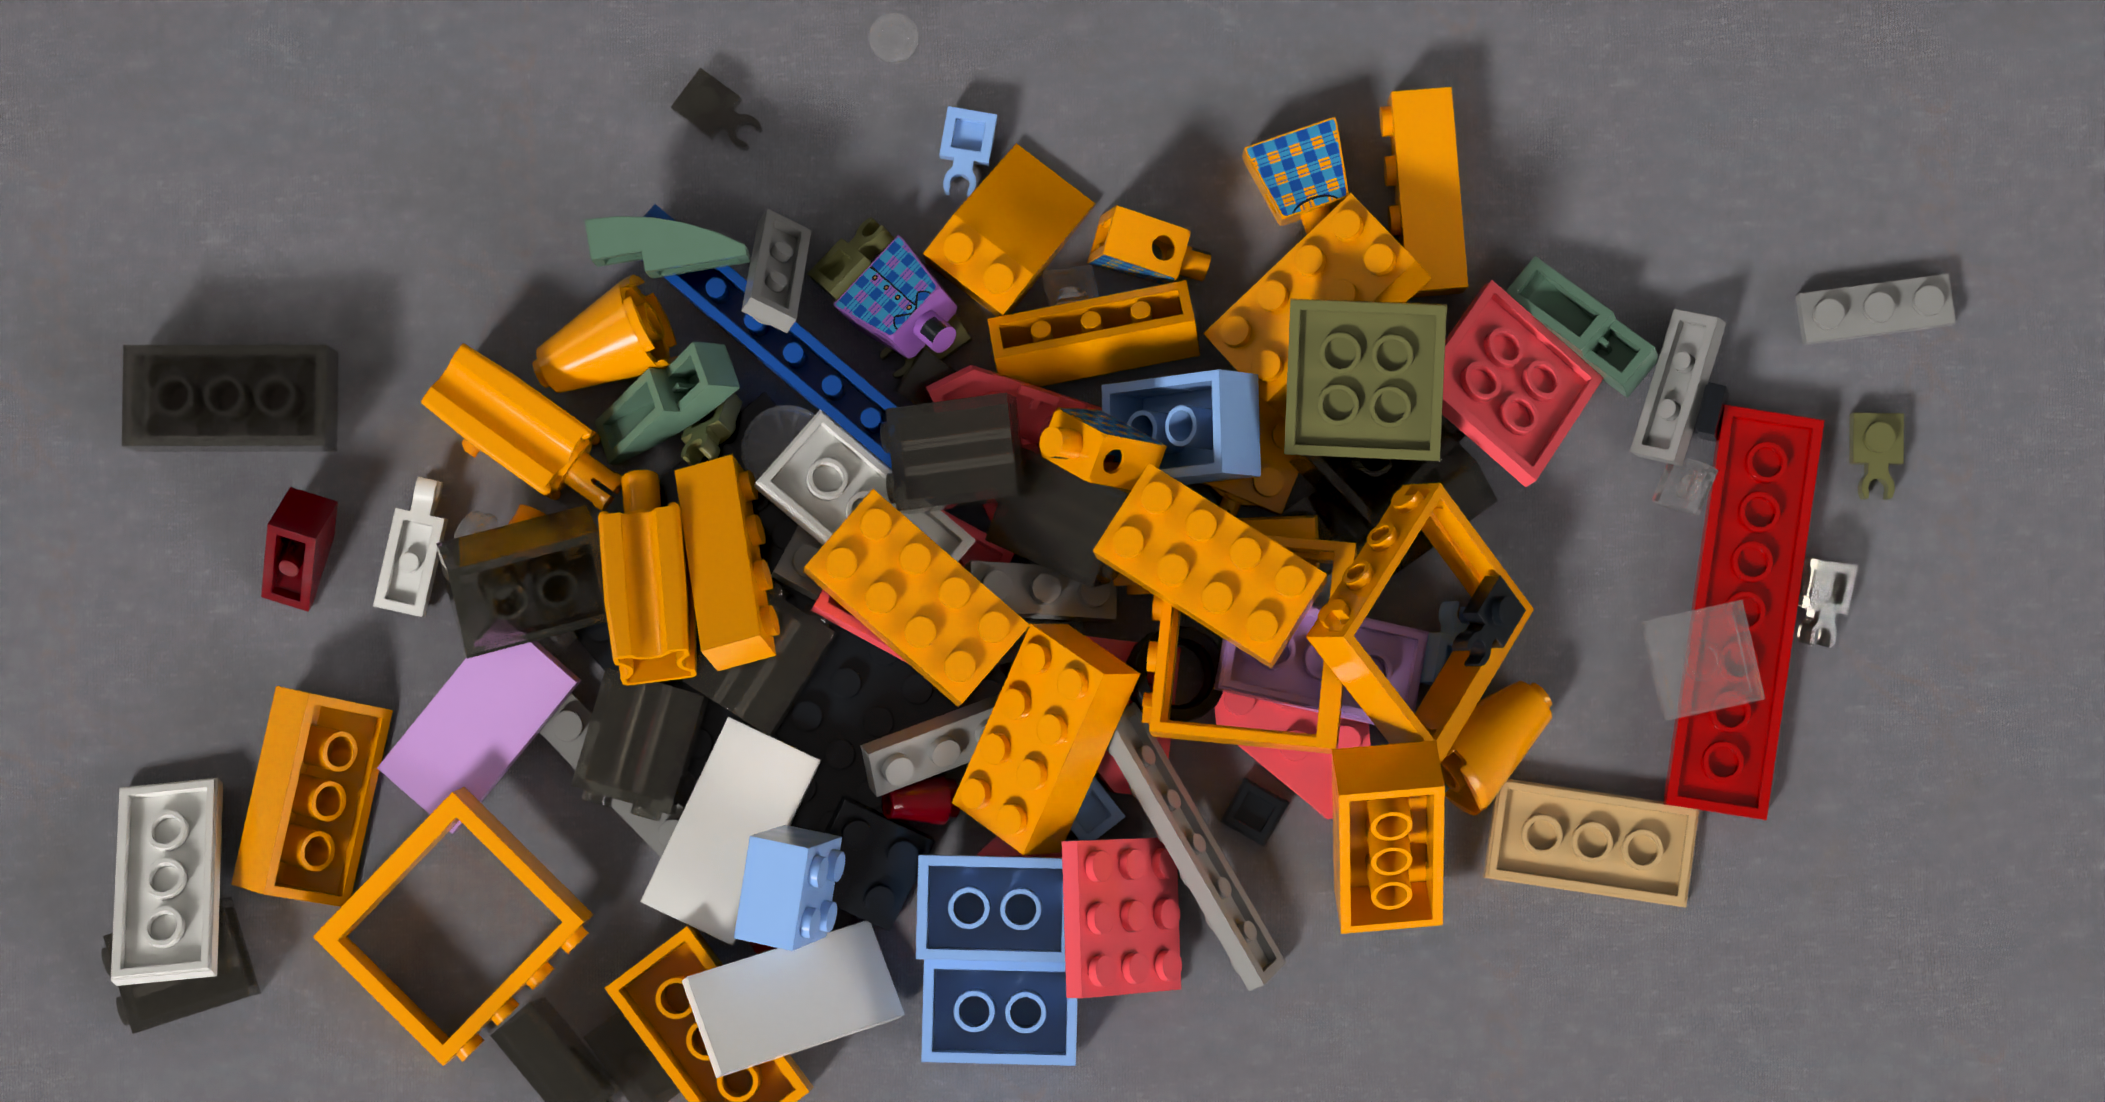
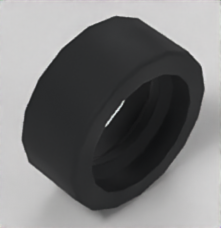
[1126,626,1223,722]

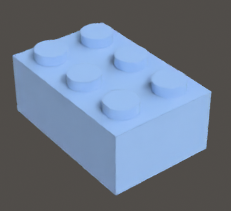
[1102,369,1261,486]
[916,854,1065,963]
[921,959,1078,1066]

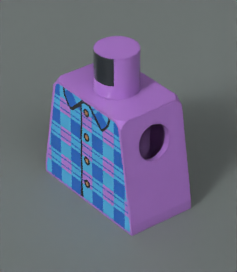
[833,235,957,358]

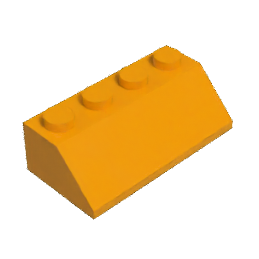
[231,686,393,907]

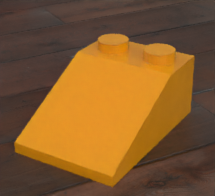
[923,143,1096,317]

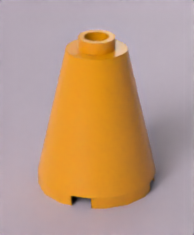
[532,274,678,393]
[1432,681,1552,816]

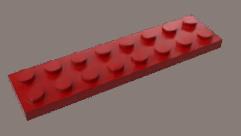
[1663,405,1825,820]

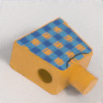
[1242,117,1349,235]
[1087,205,1211,285]
[1039,407,1167,490]

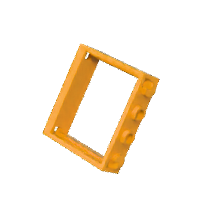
[1306,483,1534,763]
[1142,535,1357,754]
[313,787,594,1066]

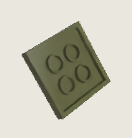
[1284,298,1447,461]

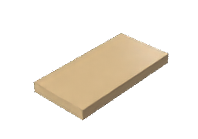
[1483,779,1699,908]

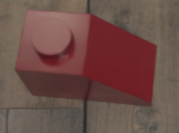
[261,487,338,612]

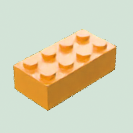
[1203,193,1432,417]
[1093,463,1327,669]
[803,489,1030,707]
[952,623,1140,855]
[1332,740,1445,934]
[604,925,814,1102]

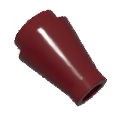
[881,774,960,825]

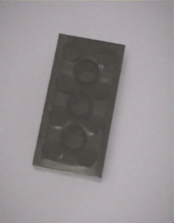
[122,345,338,452]

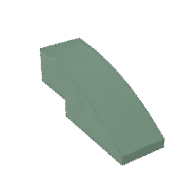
[584,216,751,279]
[1506,256,1658,398]
[594,342,740,465]

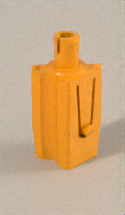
[421,343,622,511]
[598,470,697,686]

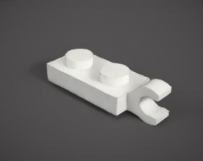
[373,477,448,618]

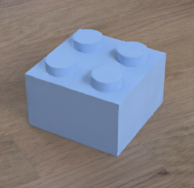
[734,825,845,951]

